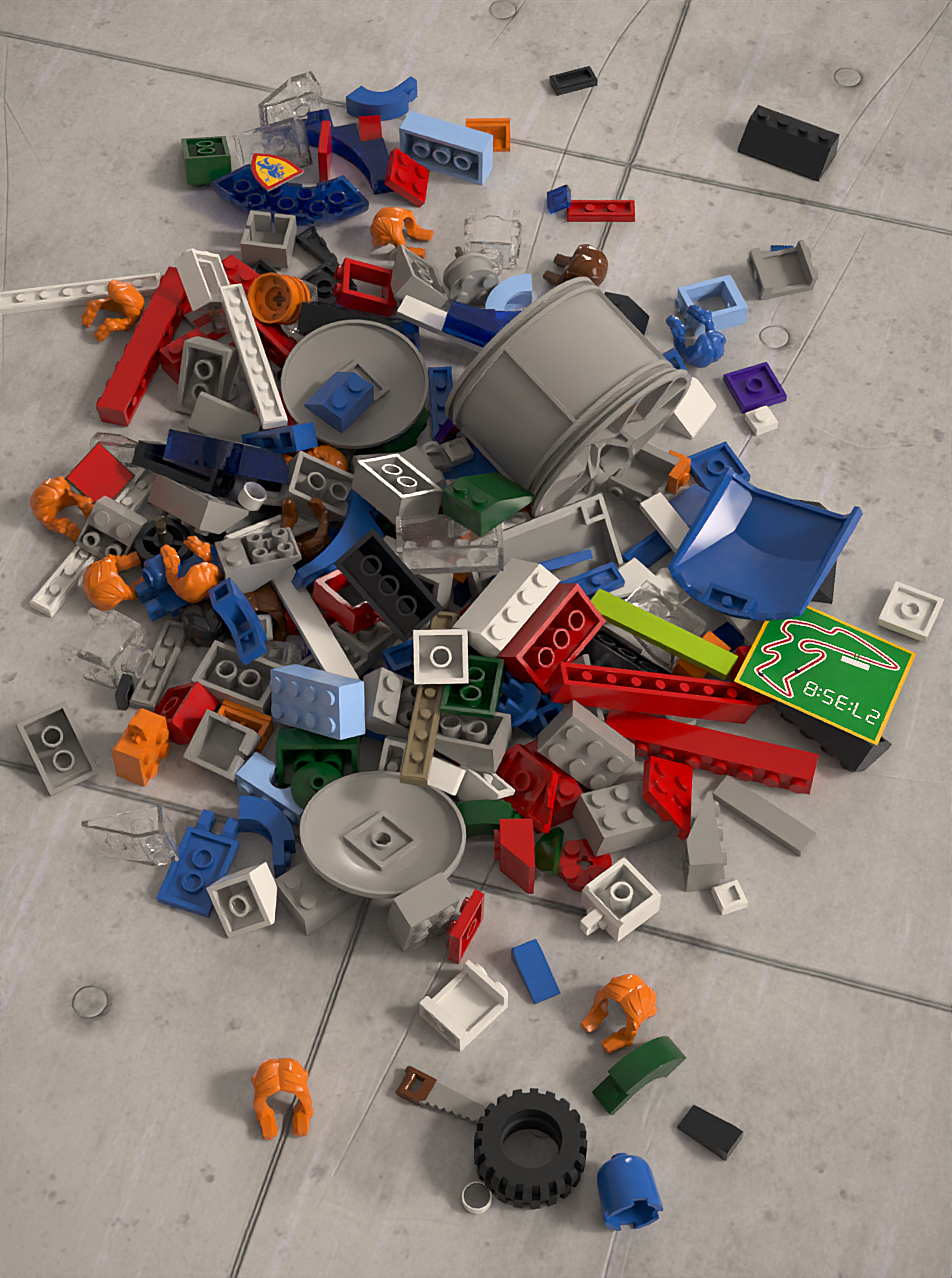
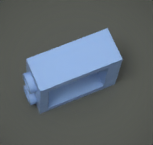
[675,275,748,337]

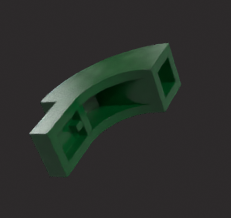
[455,800,525,839]
[592,1036,686,1115]

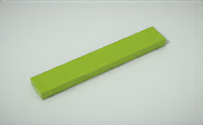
[591,588,738,680]

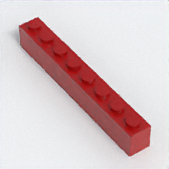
[96,266,190,427]
[548,662,758,724]
[605,709,819,795]

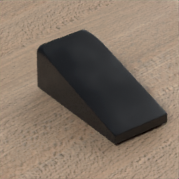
[677,1105,744,1161]

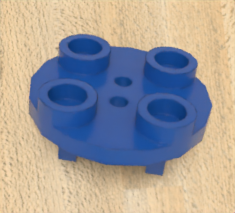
[496,679,541,729]

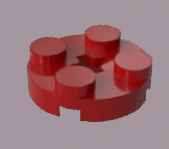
[558,839,612,892]

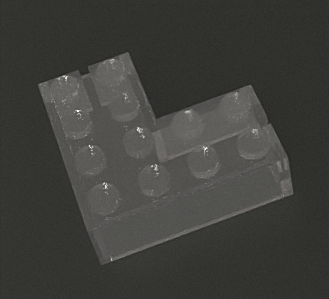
[396,480,504,575]

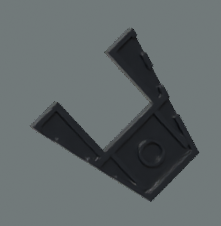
[250,225,357,305]

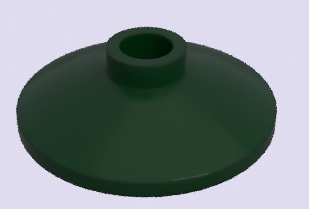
[291,762,342,810]

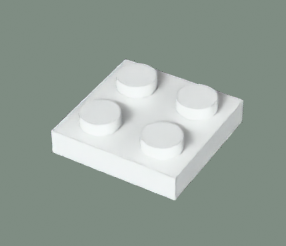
[877,581,944,643]

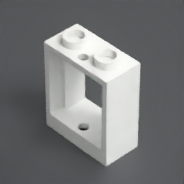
[174,249,230,316]

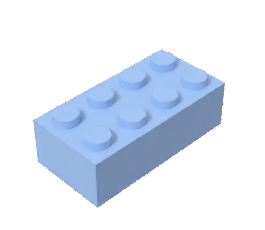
[399,111,493,185]
[270,664,365,740]

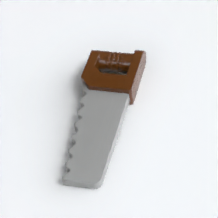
[395,1066,486,1123]

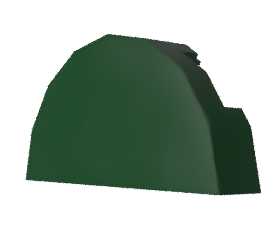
[534,827,564,876]

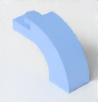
[485,274,532,334]

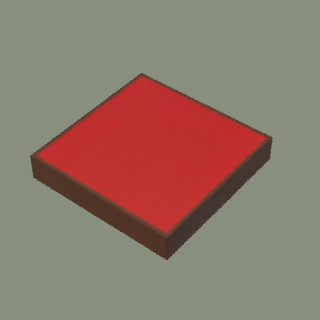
[64,442,136,505]

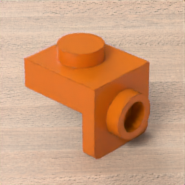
[667,450,691,494]

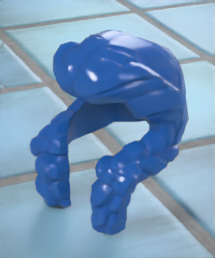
[666,305,727,368]

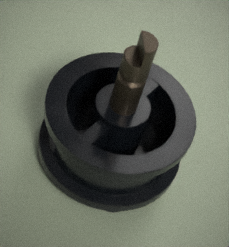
[135,515,194,569]

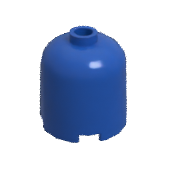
[597,1153,663,1231]

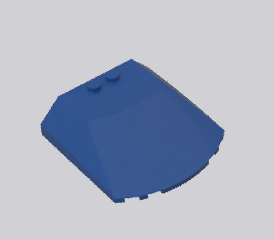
[667,466,863,621]

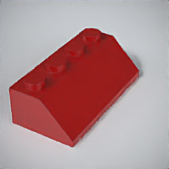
[497,583,606,695]

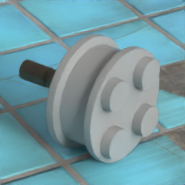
[443,246,499,307]

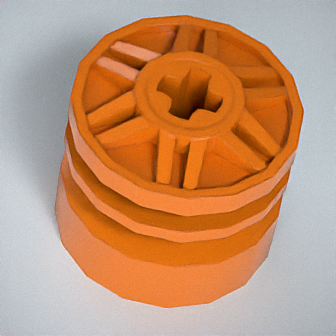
[247,272,311,325]

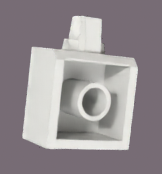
[580,857,661,942]

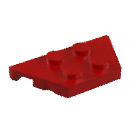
[495,744,559,833]
[642,756,693,841]

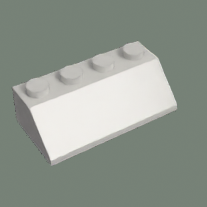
[451,558,560,658]

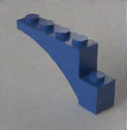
[291,488,385,590]

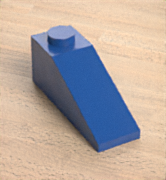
[241,422,318,459]

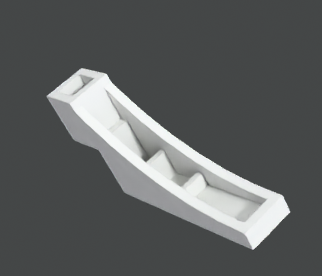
[590,557,691,609]

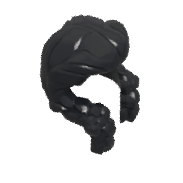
[178,599,232,648]

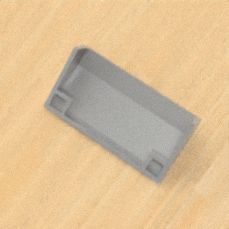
[462,492,624,602]

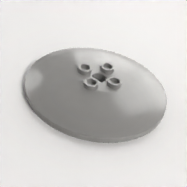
[281,320,429,449]
[300,771,466,899]

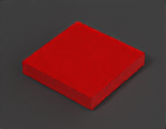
[318,121,332,186]

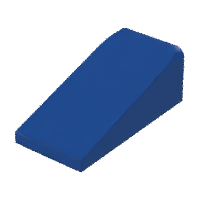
[511,939,560,1004]

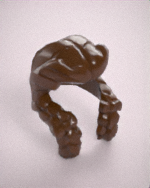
[543,244,608,287]
[280,497,332,564]
[243,586,288,653]

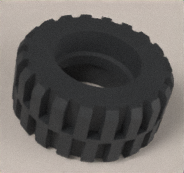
[474,1088,588,1209]

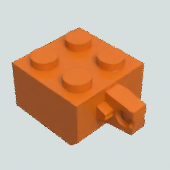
[111,708,172,787]

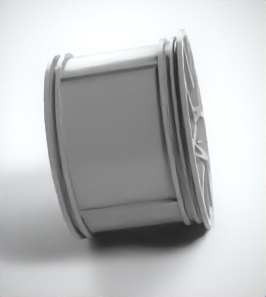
[445,277,692,518]

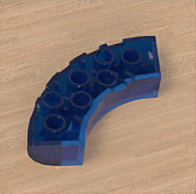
[211,164,369,227]
[164,429,289,484]

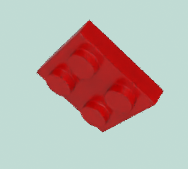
[385,147,430,208]
[446,889,485,964]

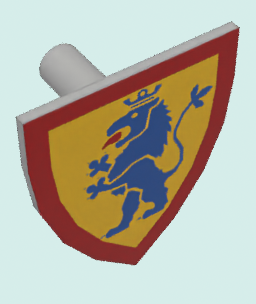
[251,153,304,196]

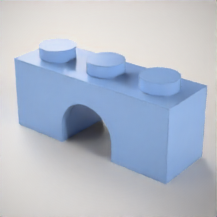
[236,752,304,828]

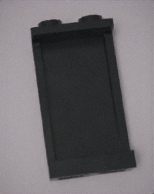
[131,440,236,495]

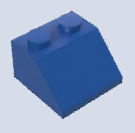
[304,372,374,434]

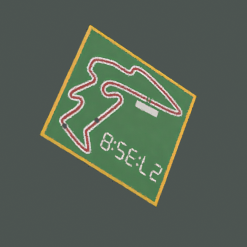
[734,606,916,745]

